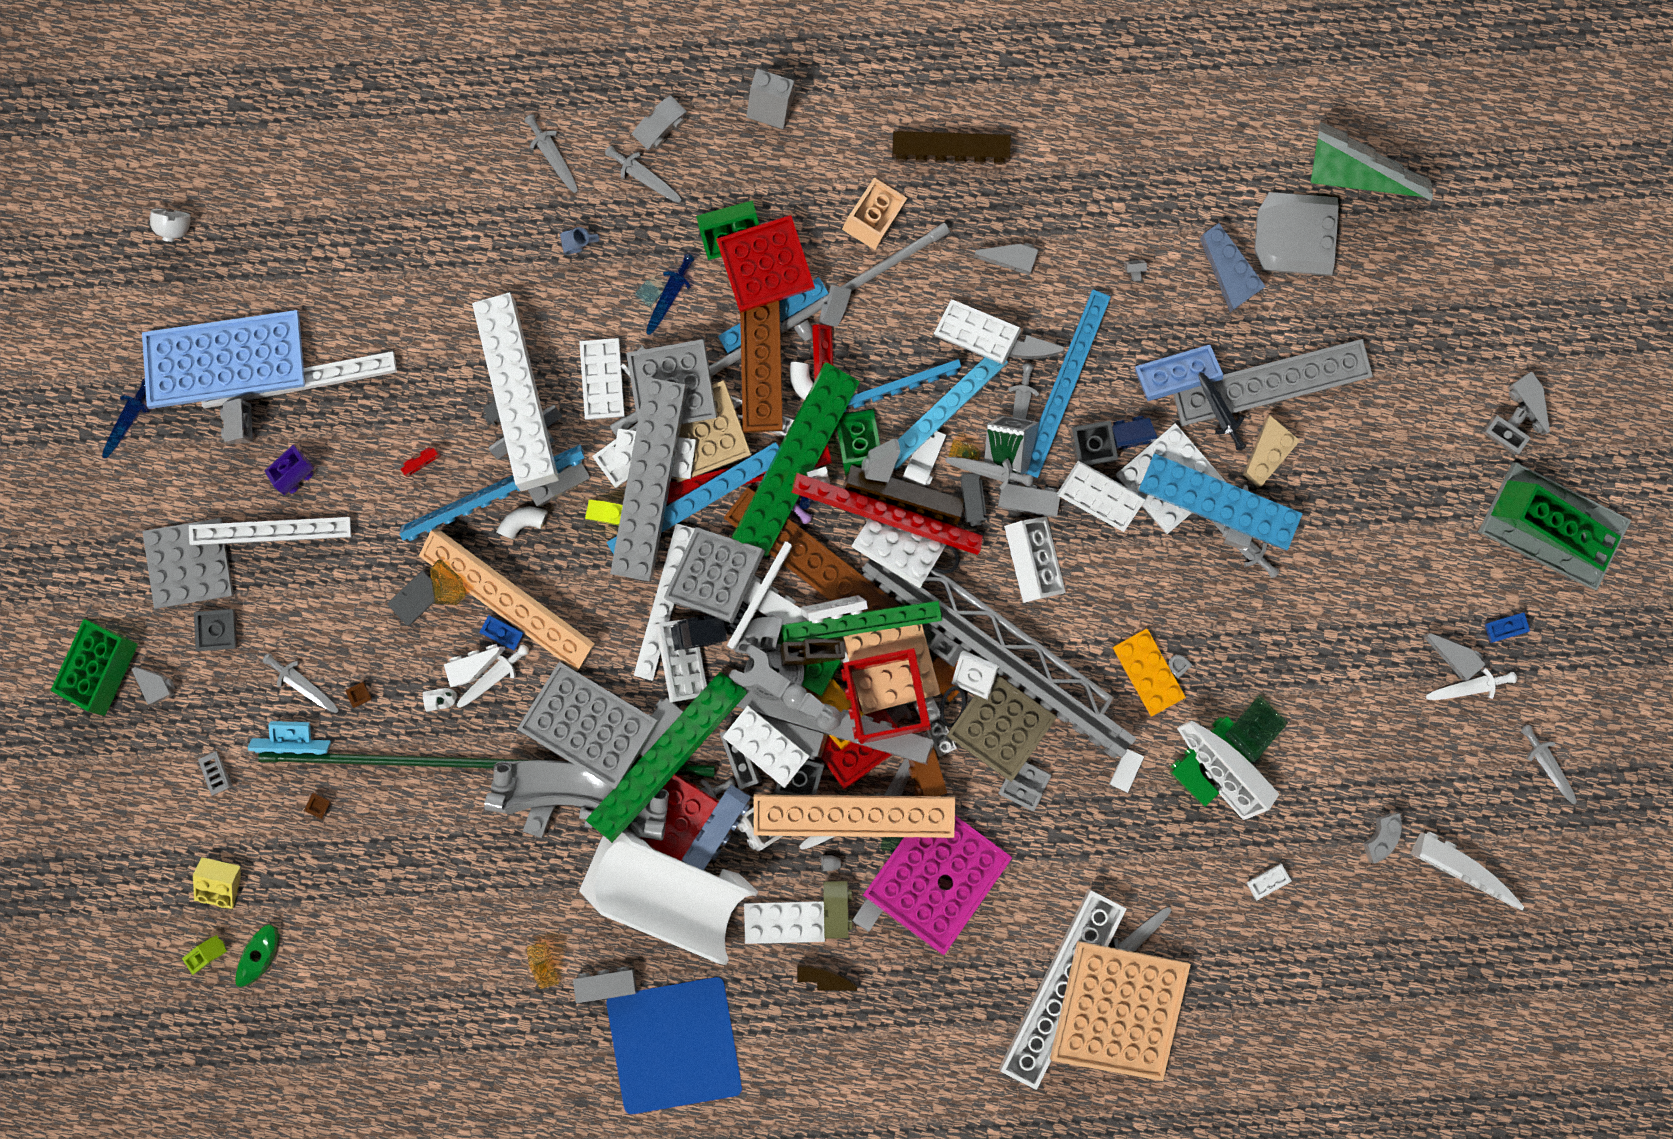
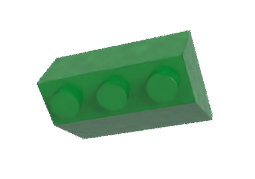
[696,201,759,260]

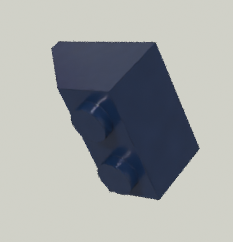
[1112,416,1157,450]

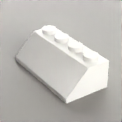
[1004,517,1066,603]

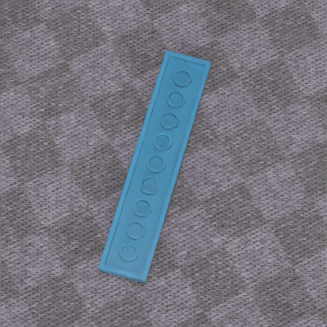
[399,444,585,541]

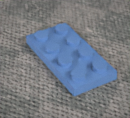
[1135,345,1223,401]

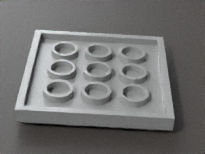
[626,339,718,424]
[142,518,234,609]
[664,527,765,623]

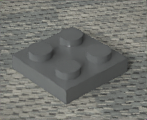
[194,609,237,652]

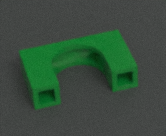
[1169,716,1261,807]

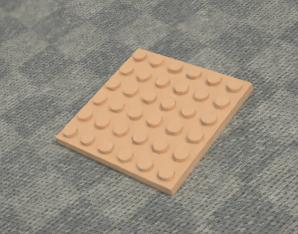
[1050,941,1191,1081]

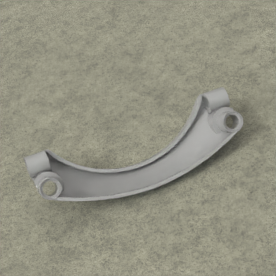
[484,760,668,840]

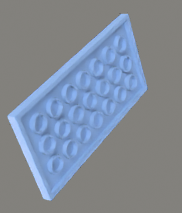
[142,310,305,409]

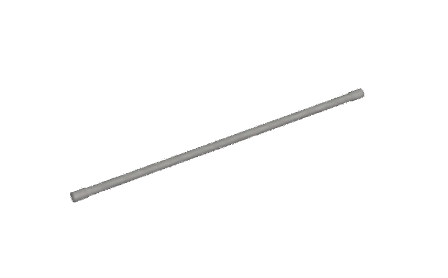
[610,223,950,436]

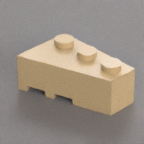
[1243,415,1300,488]

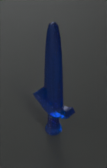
[646,253,695,335]
[102,378,149,459]

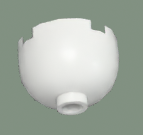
[150,209,191,242]

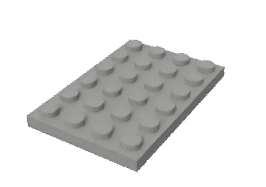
[517,662,659,789]

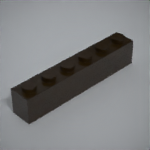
[892,131,1011,165]
[843,465,964,527]

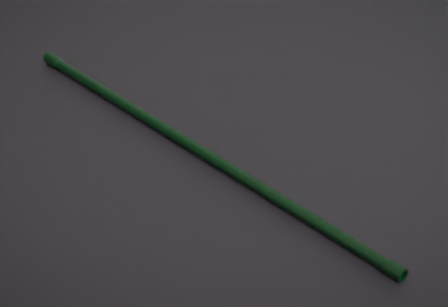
[258,751,715,777]

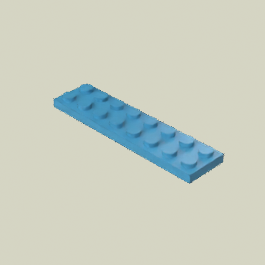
[1138,454,1303,551]

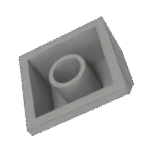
[220,399,253,444]

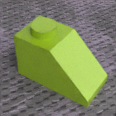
[182,935,227,975]

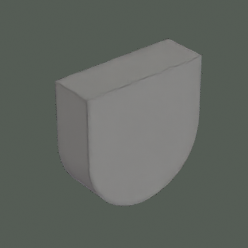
[1168,655,1192,679]

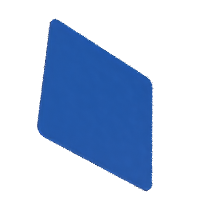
[606,977,742,1114]

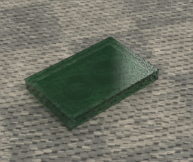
[1225,695,1288,762]

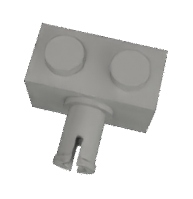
[1481,407,1531,455]

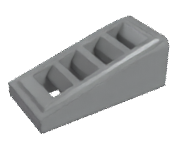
[198,751,233,796]

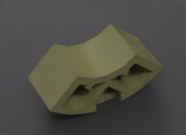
[823,881,852,939]

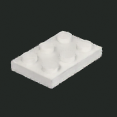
[801,595,868,623]

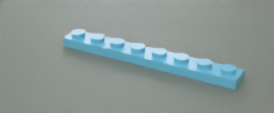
[894,357,1008,470]

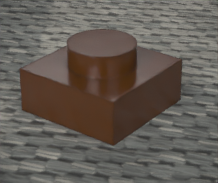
[345,682,373,708]
[304,793,332,819]

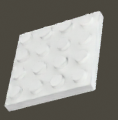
[1116,423,1227,534]
[851,519,946,588]

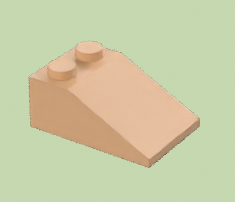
[842,178,907,250]

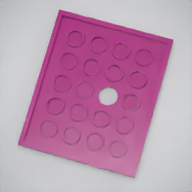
[862,815,1012,955]

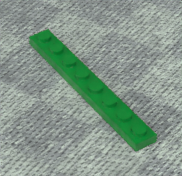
[781,600,943,642]

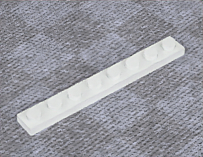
[189,517,352,546]
[634,524,695,681]

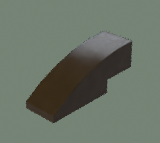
[780,639,845,666]
[797,964,857,991]

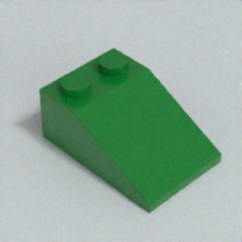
[837,409,880,477]

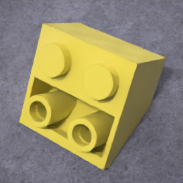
[193,857,241,909]

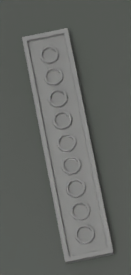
[1173,339,1373,427]

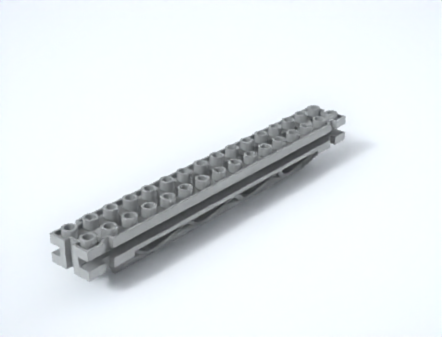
[862,559,1136,758]

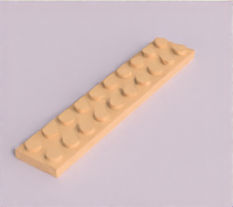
[419,528,595,672]
[754,794,955,838]

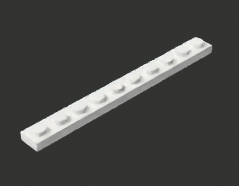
[201,351,397,408]

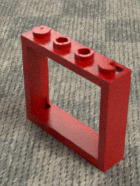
[841,648,931,744]

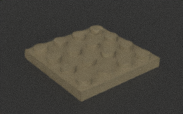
[946,675,1057,782]

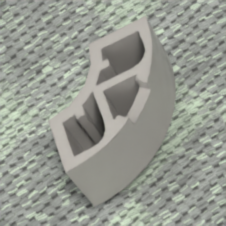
[632,95,687,150]
[734,616,783,655]
[1363,812,1402,864]

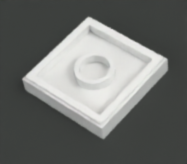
[951,650,999,700]

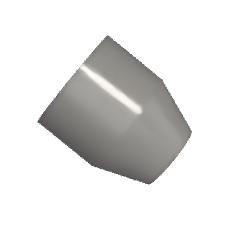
[794,320,813,341]
[821,855,841,871]

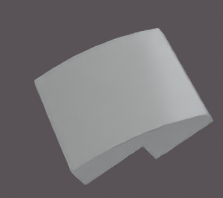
[998,761,1052,812]

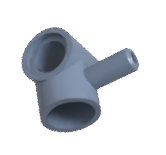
[560,227,599,255]

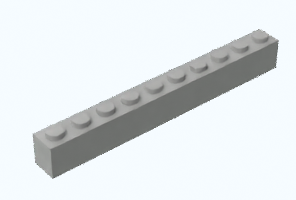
[736,687,934,765]

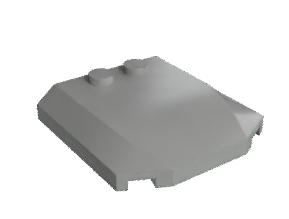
[1254,192,1339,276]

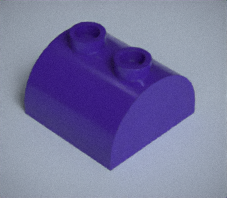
[264,444,315,495]

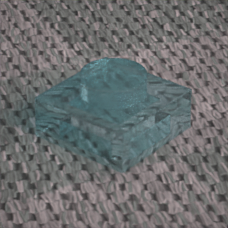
[635,279,663,307]

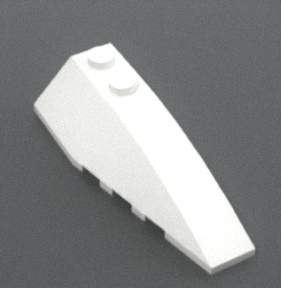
[1177,720,1279,820]
[1410,831,1524,910]

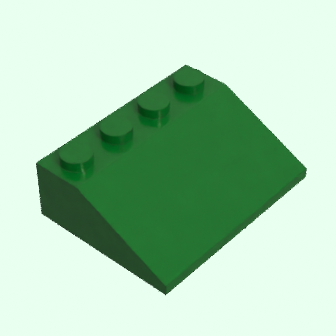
[50,618,138,716]

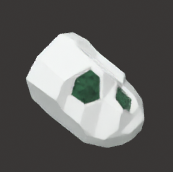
[423,688,457,712]

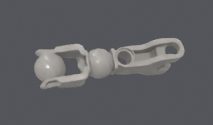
[729,645,841,731]

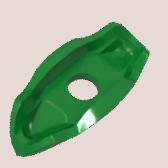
[235,924,280,987]

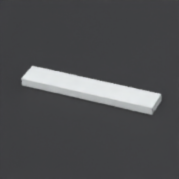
[727,541,792,650]

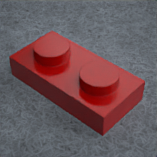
[400,448,441,477]

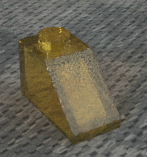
[430,559,466,606]
[527,941,559,989]

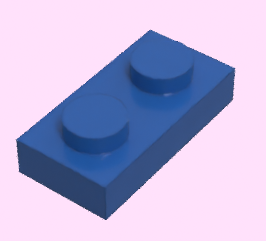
[1484,612,1530,643]
[479,615,524,651]

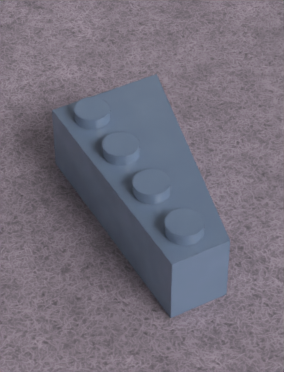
[1200,223,1266,313]
[682,785,751,870]

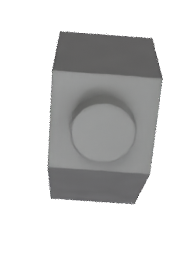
[862,439,900,482]
[132,667,175,705]
[523,805,556,838]

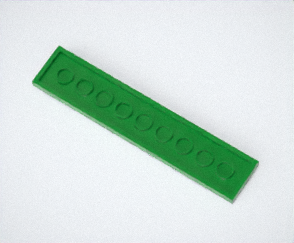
[731,362,860,556]
[586,672,747,843]

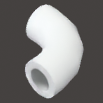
[790,362,813,400]
[496,506,548,540]

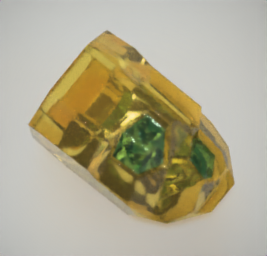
[948,439,981,461]

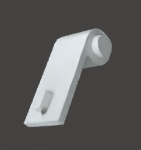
[902,431,946,487]

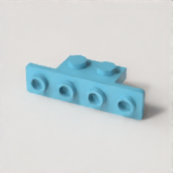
[248,721,331,755]

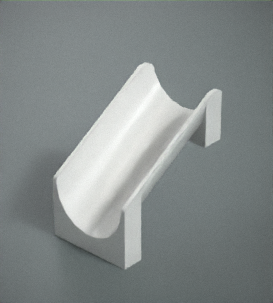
[579,826,758,965]

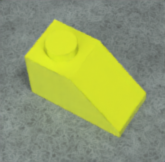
[585,500,623,526]

